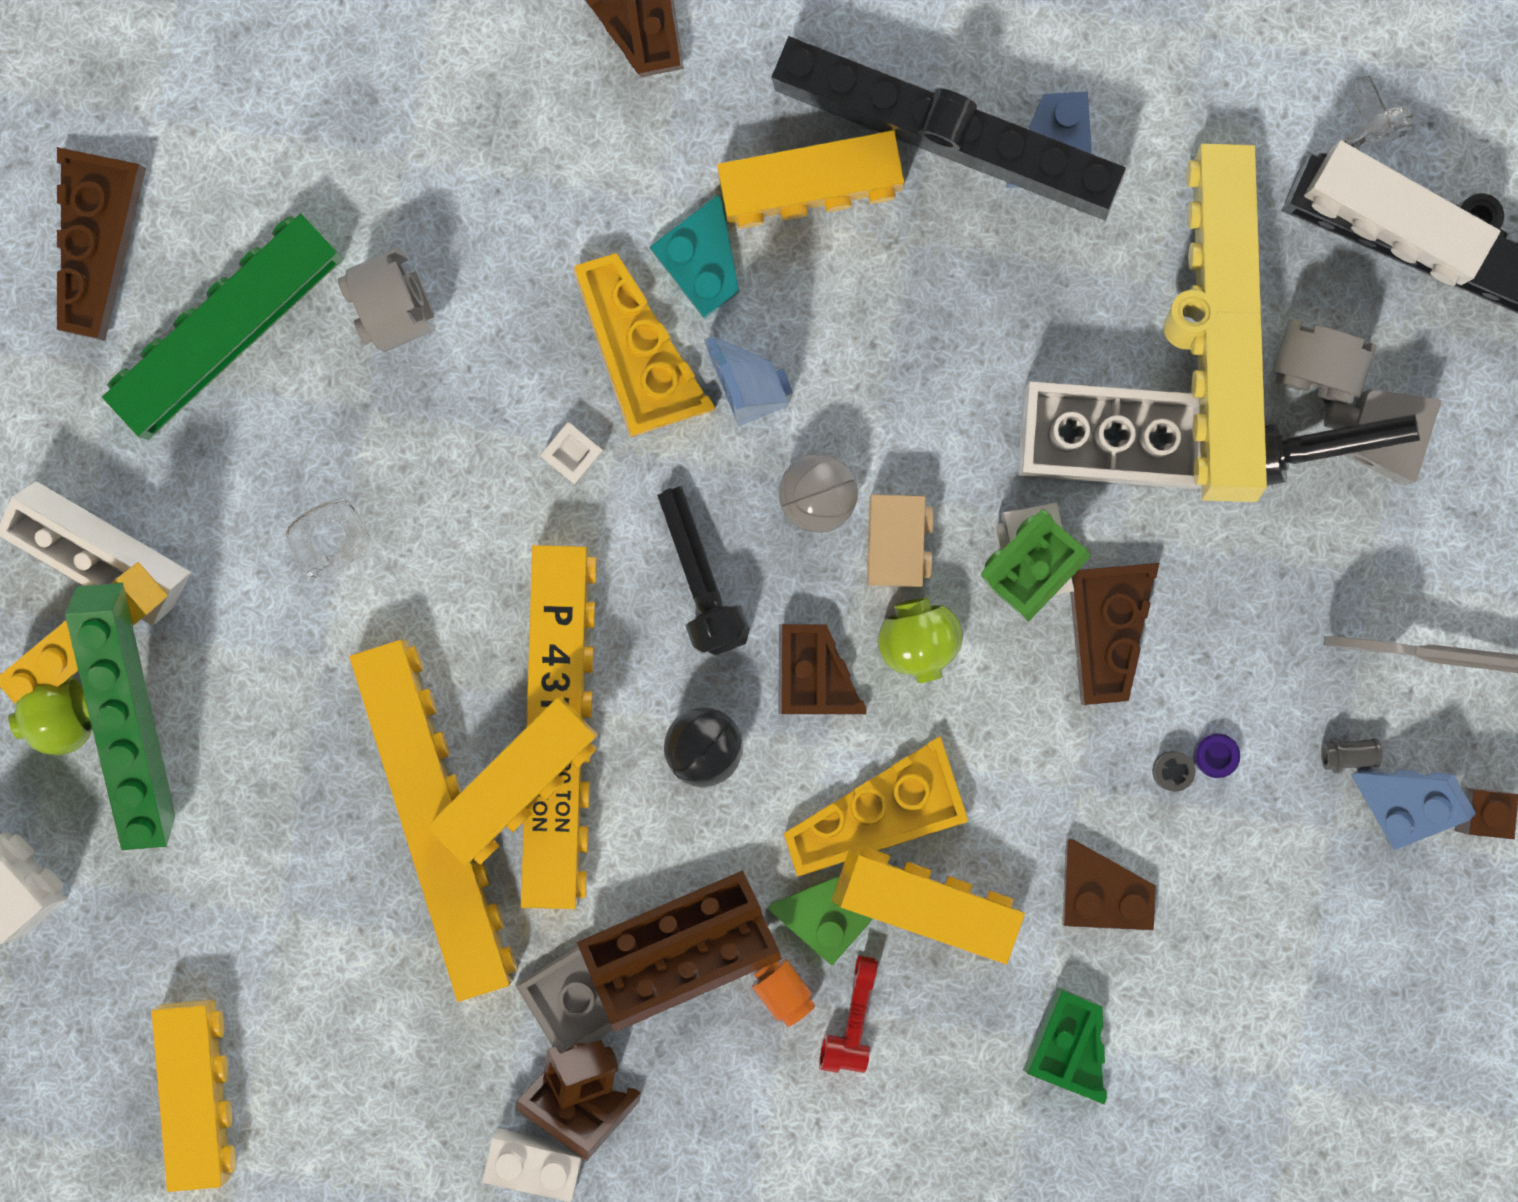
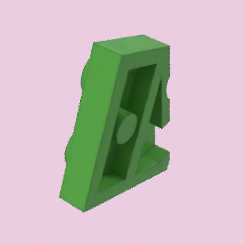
[767,874,873,965]

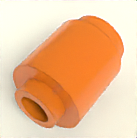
[751,959,816,1027]

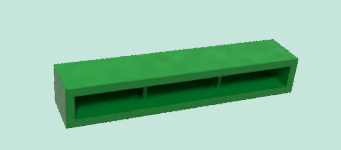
[102,213,344,440]
[65,583,175,851]

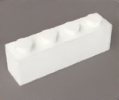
[1304,140,1501,286]
[0,481,191,626]

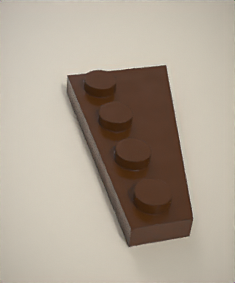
[57,147,146,341]

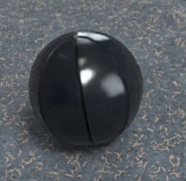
[664,707,743,787]

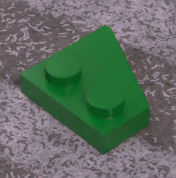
[1023,987,1107,1105]

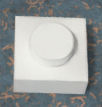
[540,422,604,486]

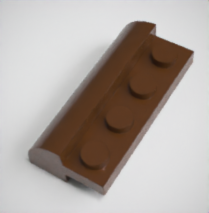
[576,870,782,1033]

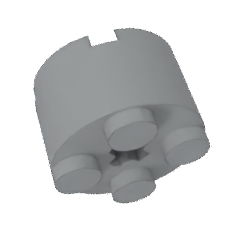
[338,247,436,352]
[1272,319,1377,404]

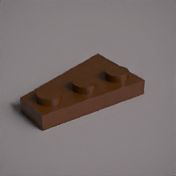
[1070,563,1160,705]

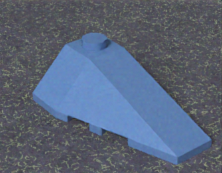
[704,336,793,427]

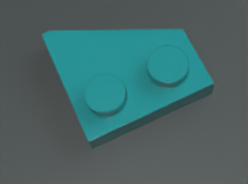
[649,195,739,319]

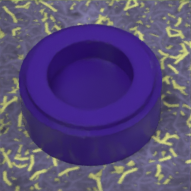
[1193,733,1240,778]

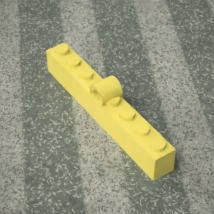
[1163,144,1267,502]

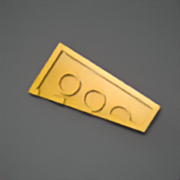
[573,253,716,438]
[783,736,968,877]

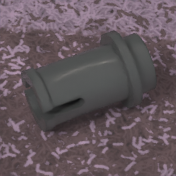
[1321,738,1382,774]

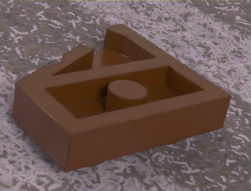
[585,0,684,77]
[778,624,866,714]
[1062,839,1156,930]
[516,1072,641,1161]

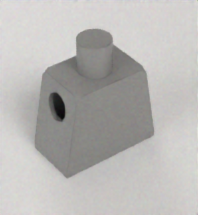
[1324,390,1442,485]

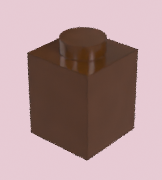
[1455,787,1518,840]

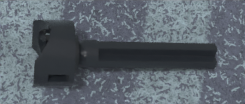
[1265,414,1420,486]
[657,486,750,655]

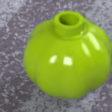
[877,597,963,683]
[8,676,92,756]

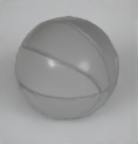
[779,454,858,533]

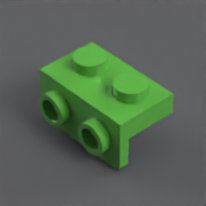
[981,509,1091,622]

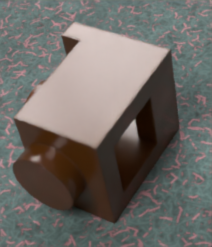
[544,1039,618,1109]

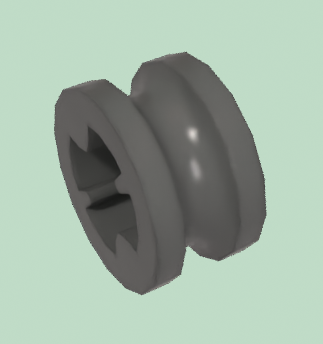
[1152,751,1196,792]

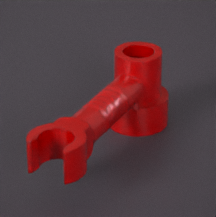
[819,955,878,1073]

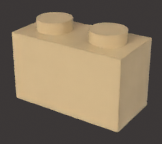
[867,494,933,588]

